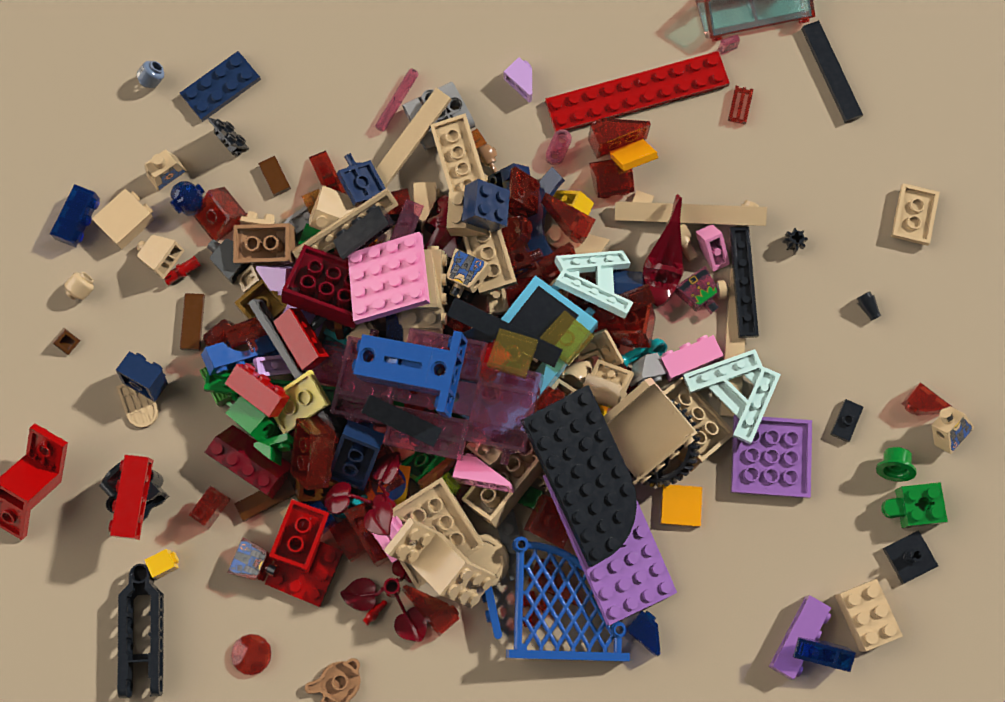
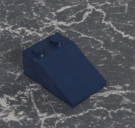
[327,420,386,491]

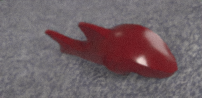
[643,194,684,307]
[424,195,463,259]

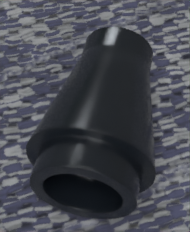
[856,291,881,321]

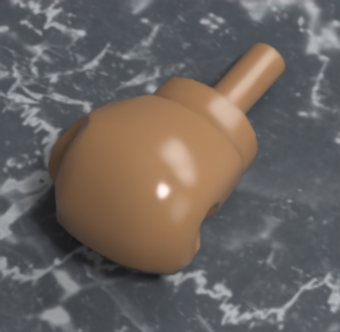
[477,144,497,173]

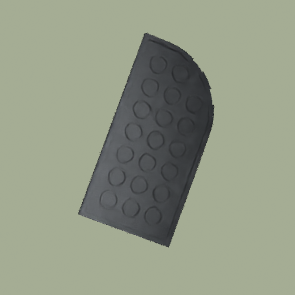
[520,385,637,567]

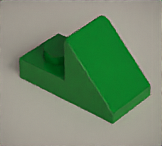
[254,433,298,466]

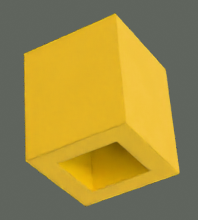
[144,549,179,579]

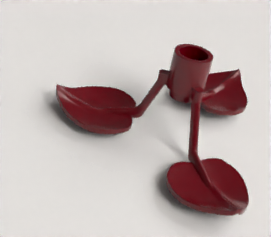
[324,452,401,536]
[340,560,427,642]

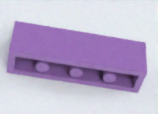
[769,595,831,679]

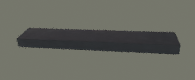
[801,20,863,123]
[729,227,759,338]
[447,297,563,367]

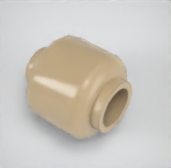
[65,272,94,300]

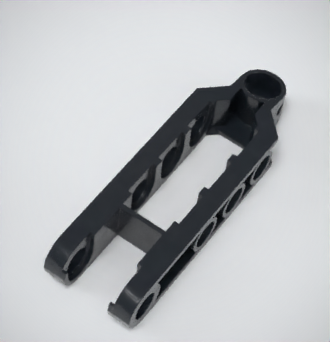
[117,564,164,699]

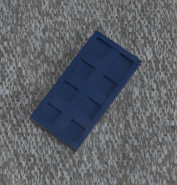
[180,51,261,122]

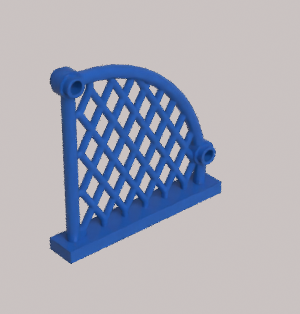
[506,536,630,661]

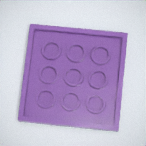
[731,415,812,498]

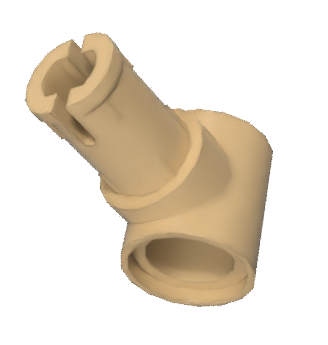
[680,224,698,262]

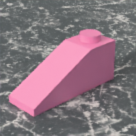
[452,453,515,493]

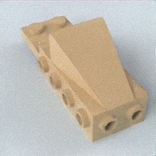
[399,246,447,347]

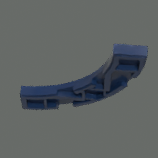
[525,167,565,268]

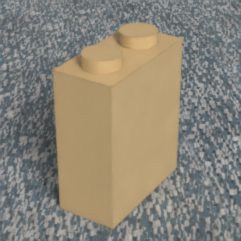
[92,189,155,250]

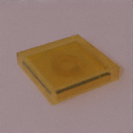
[540,310,595,366]
[487,328,538,379]

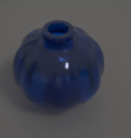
[170,181,205,216]

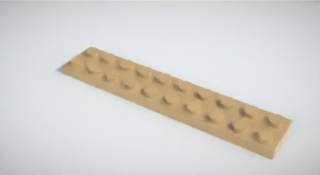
[430,113,517,295]

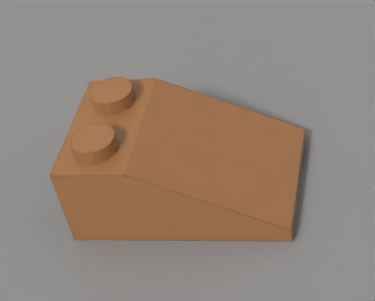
[233,223,296,265]

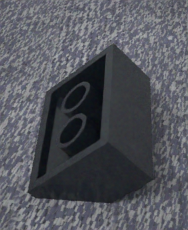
[333,205,396,260]

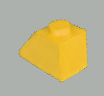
[548,190,594,219]

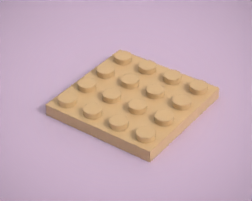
[393,477,485,589]

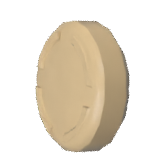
[466,534,509,587]

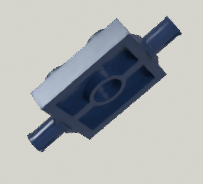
[337,153,386,206]

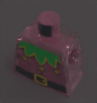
[675,266,720,315]

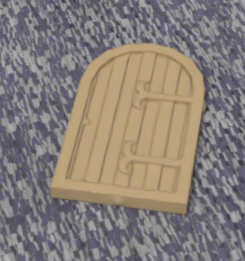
[117,384,158,428]

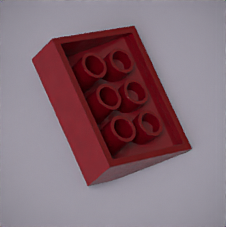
[281,244,357,329]

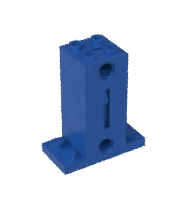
[352,331,468,419]

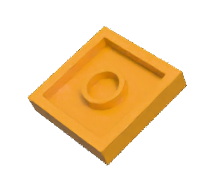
[609,139,658,171]
[660,484,702,527]

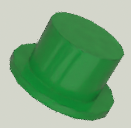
[876,447,917,482]

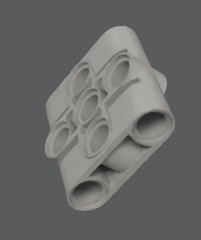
[402,82,475,150]

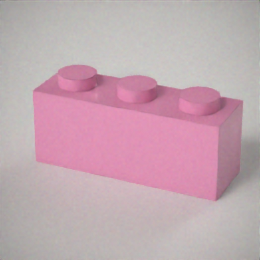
[661,335,724,382]

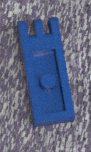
[482,586,502,639]

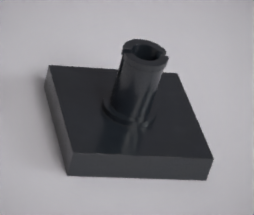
[882,530,939,584]

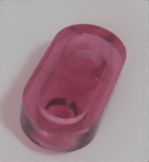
[546,129,572,165]

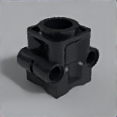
[99,463,170,521]

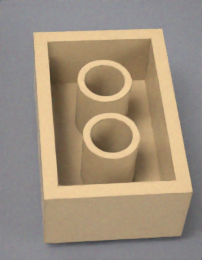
[835,579,903,652]

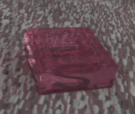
[718,35,740,54]

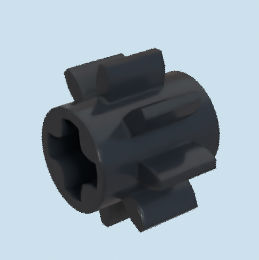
[783,228,808,253]

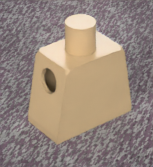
[137,235,185,279]

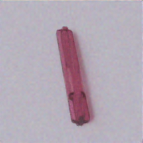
[375,68,419,132]

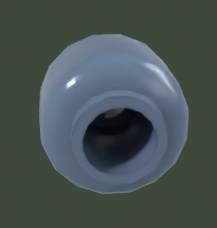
[137,61,165,88]

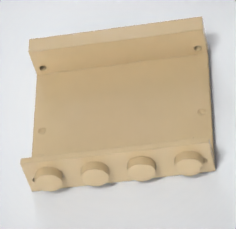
[603,377,697,485]

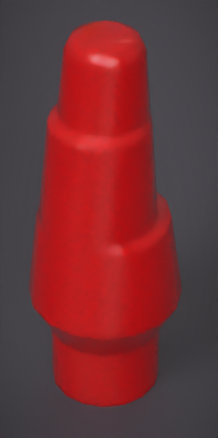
[362,600,387,626]

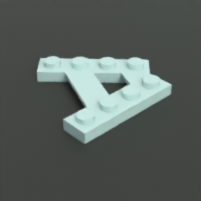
[554,250,633,319]
[683,349,781,444]

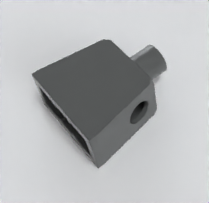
[207,238,250,284]

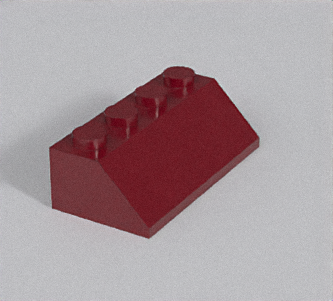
[204,425,295,499]

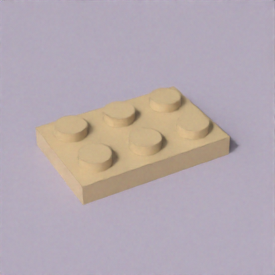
[891,183,940,246]

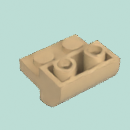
[583,359,634,409]

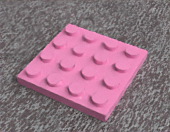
[348,232,430,324]

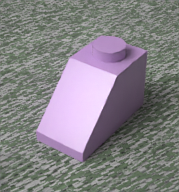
[504,57,532,103]

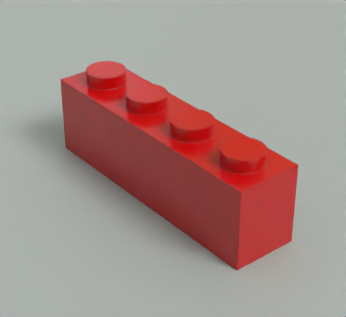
[109,455,154,540]

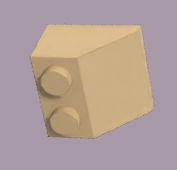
[309,185,357,231]
[447,191,489,236]

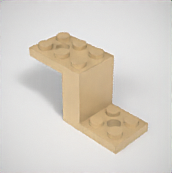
[384,518,496,608]

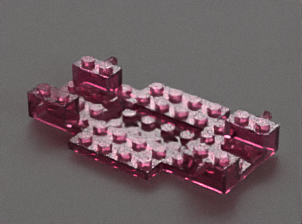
[330,328,544,465]

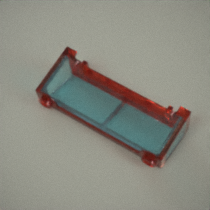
[695,0,815,42]

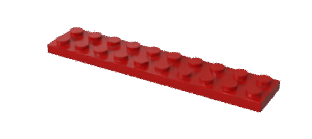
[545,51,730,134]

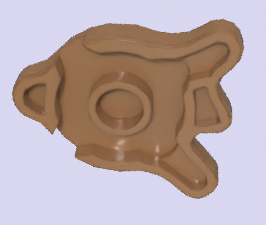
[305,658,361,702]

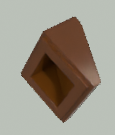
[52,328,81,355]

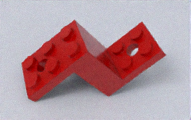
[0,423,68,540]

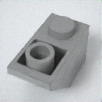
[629,353,667,387]

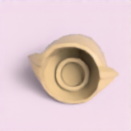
[559,357,594,390]

